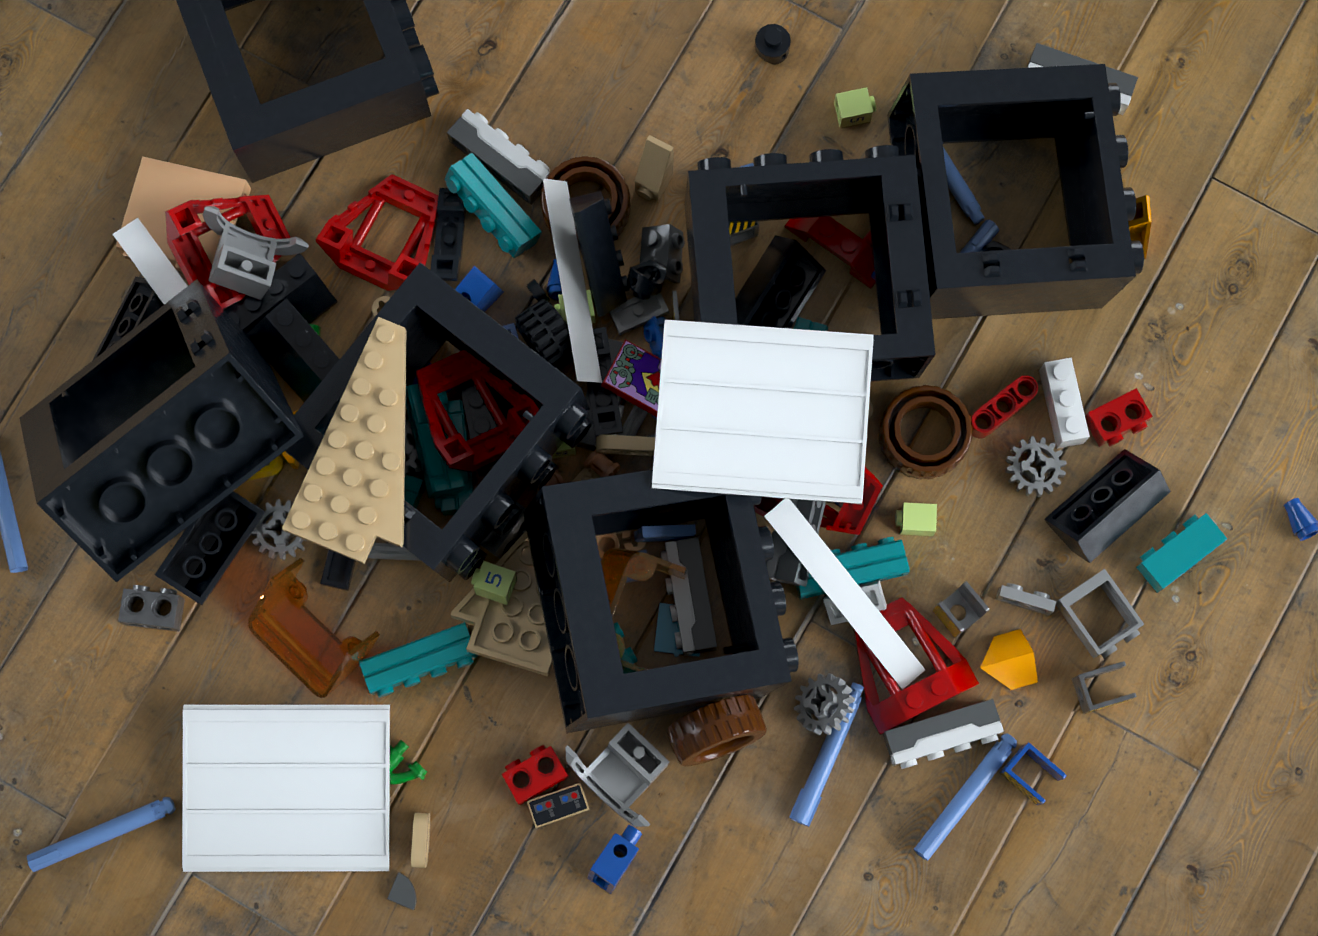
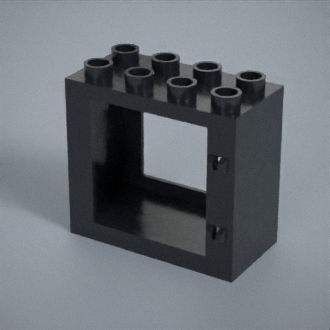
[176,0,439,183]
[887,64,1144,319]
[684,145,936,382]
[285,263,593,582]
[19,280,304,582]
[523,470,799,734]

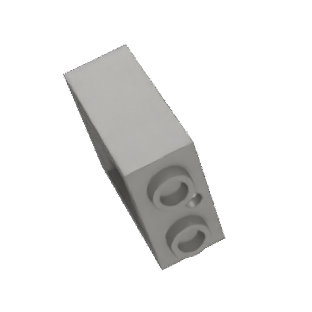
[1056,569,1144,659]

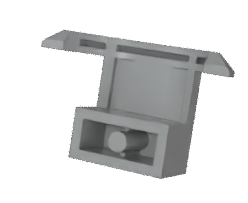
[203,206,309,300]
[565,723,670,827]

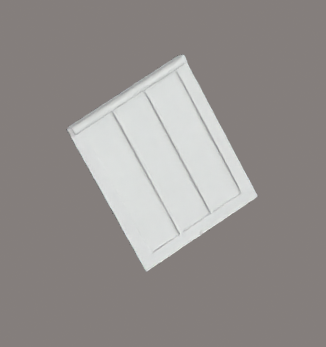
[652,320,873,504]
[182,704,390,872]

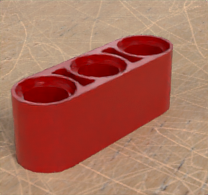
[971,375,1038,439]

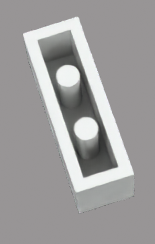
[1039,357,1090,449]

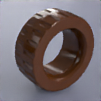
[541,156,631,250]
[879,385,973,480]
[667,695,767,767]

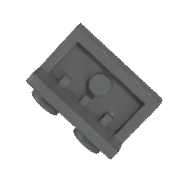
[640,224,685,283]

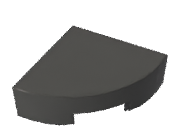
[387,872,417,910]

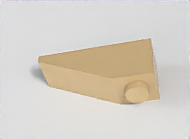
[634,135,674,202]

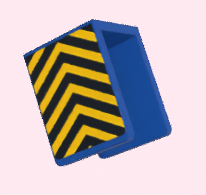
[999,742,1067,805]

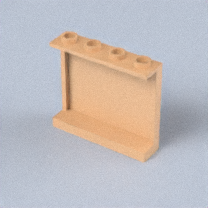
[116,156,251,273]

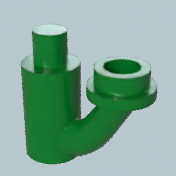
[390,740,428,785]

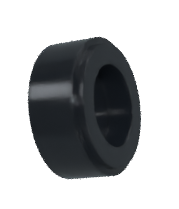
[526,279,550,302]

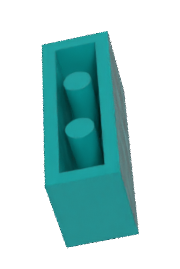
[1136,513,1227,593]

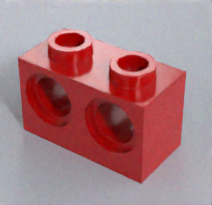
[1085,388,1153,447]
[501,745,569,805]

